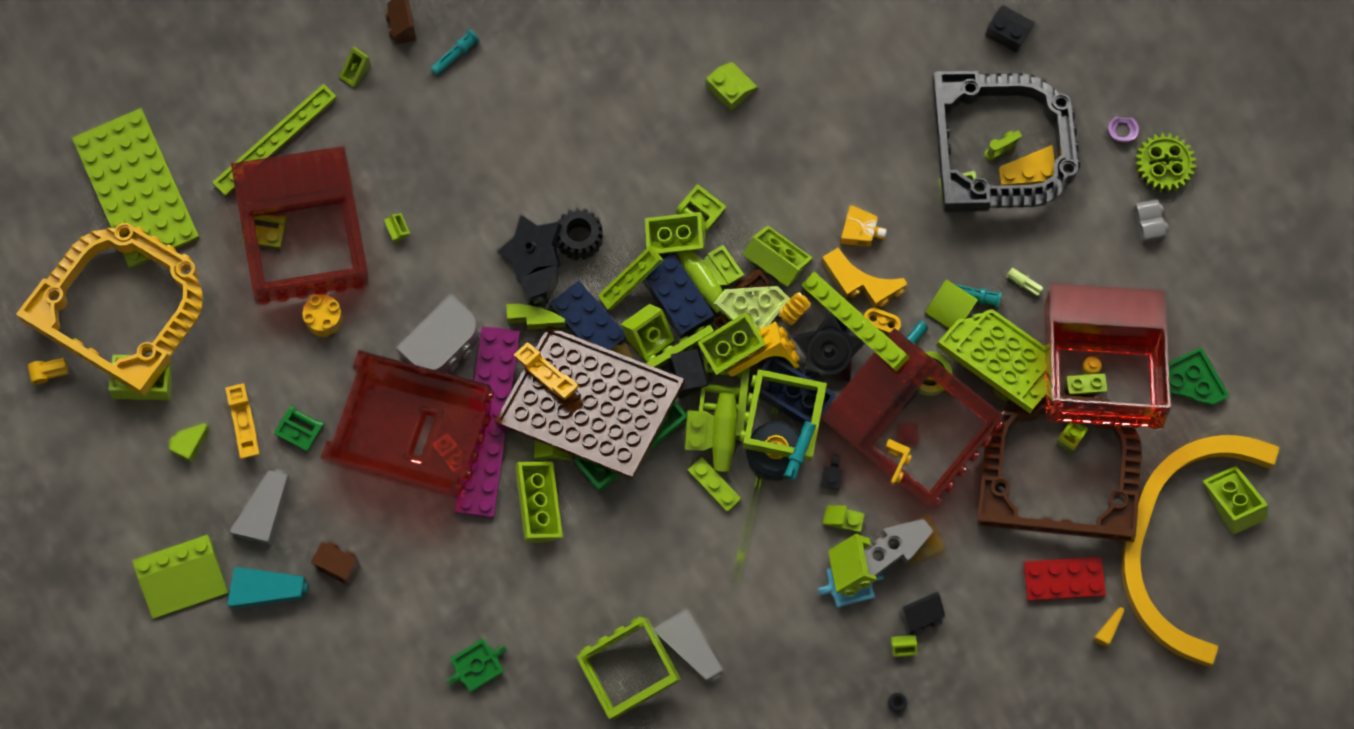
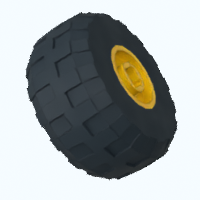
[746,421,800,481]

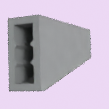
[230,469,290,545]
[654,609,723,683]

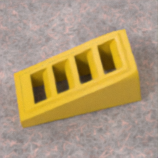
[1093,607,1124,647]

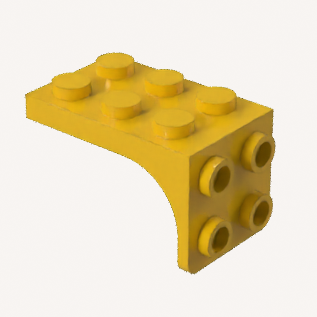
[727,321,800,377]

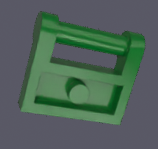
[274,405,325,453]

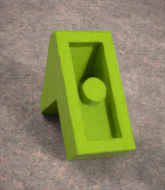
[1056,418,1088,454]
[822,505,865,534]

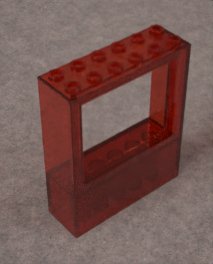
[231,146,368,305]
[1044,283,1171,429]
[820,328,1005,509]

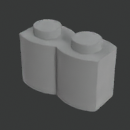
[1133,199,1169,243]

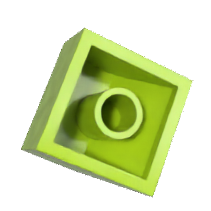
[705,62,758,112]
[620,304,675,361]

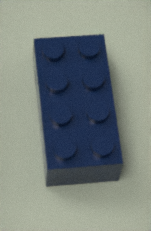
[643,253,714,339]
[749,356,836,425]

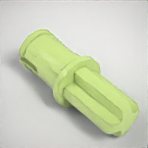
[1006,267,1043,296]

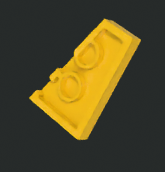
[998,145,1055,185]

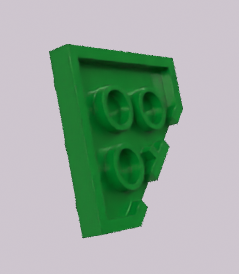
[1150,347,1230,406]

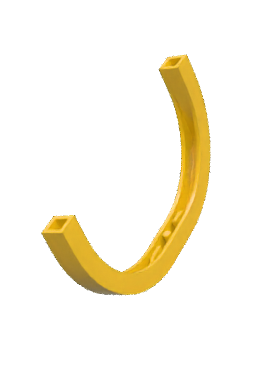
[1121,435,1280,667]

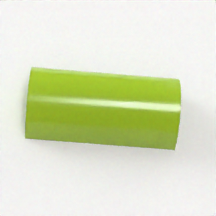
[515,462,563,543]

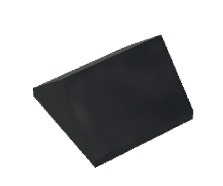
[669,349,709,399]

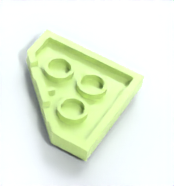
[713,286,790,329]

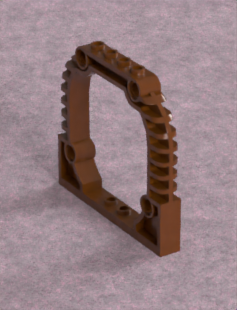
[977,392,1142,542]

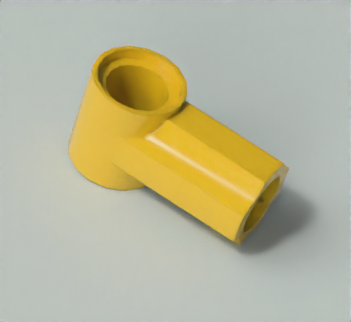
[28,357,69,385]

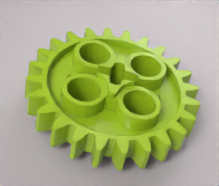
[1135,132,1197,193]

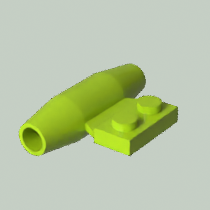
[675,245,744,314]
[684,392,737,472]

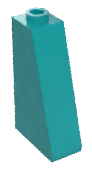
[227,567,309,609]

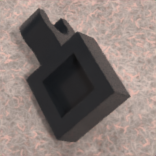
[820,454,843,490]

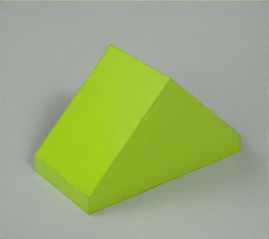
[339,47,371,87]
[534,440,573,460]

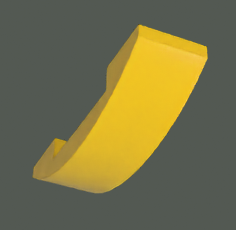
[514,342,579,399]
[225,383,260,459]

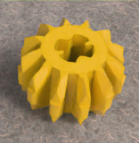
[779,293,811,325]

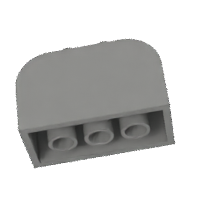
[396,294,478,381]

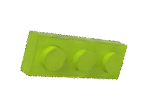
[687,457,741,513]

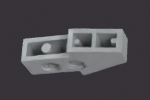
[864,519,933,576]

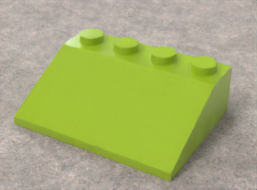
[132,534,229,619]

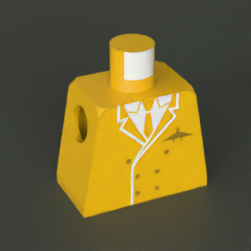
[840,205,887,247]

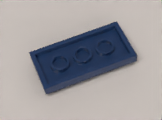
[549,280,626,351]

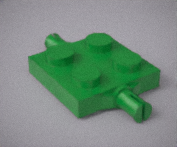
[446,638,508,693]

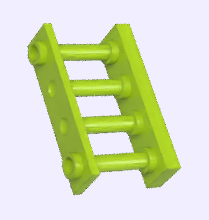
[699,357,750,440]

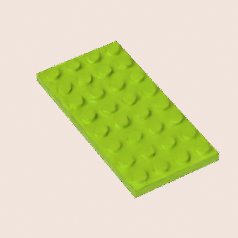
[72,108,200,269]

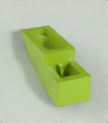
[506,304,566,330]

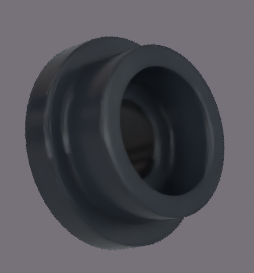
[888,693,908,713]

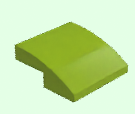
[925,279,978,329]

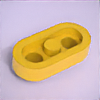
[864,308,901,335]

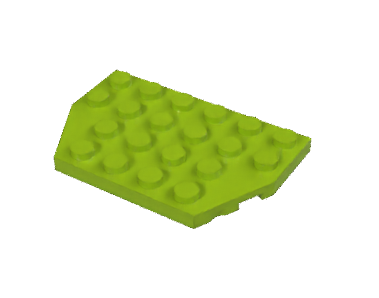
[936,309,1055,414]

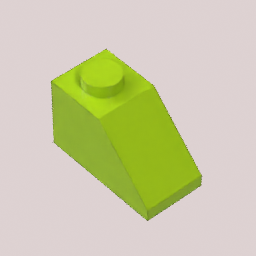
[168,423,211,463]

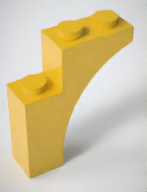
[821,247,907,308]

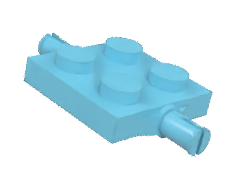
[817,568,884,608]

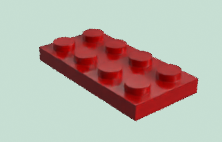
[1023,556,1106,601]

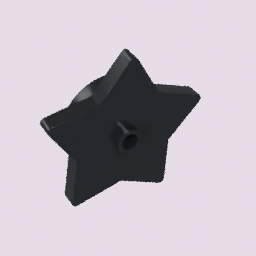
[497,215,562,284]
[793,312,865,382]

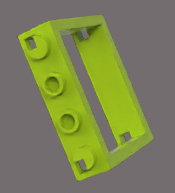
[740,369,827,462]
[576,616,682,719]

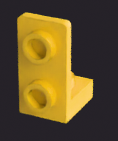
[886,439,912,486]

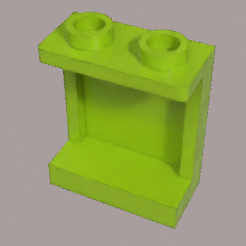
[828,534,877,596]

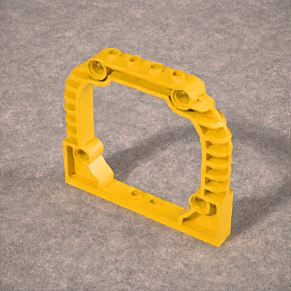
[16,223,203,397]

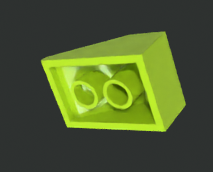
[1203,466,1268,535]

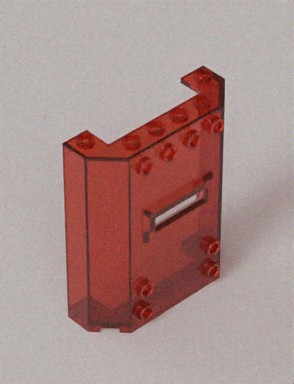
[320,350,494,499]

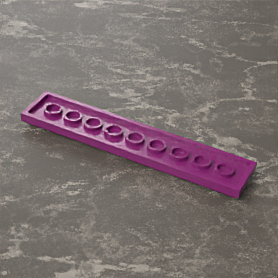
[455,326,520,518]

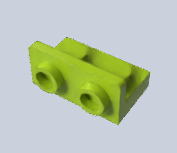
[1064,373,1107,395]

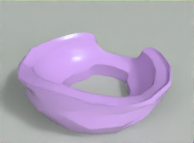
[1108,116,1139,143]

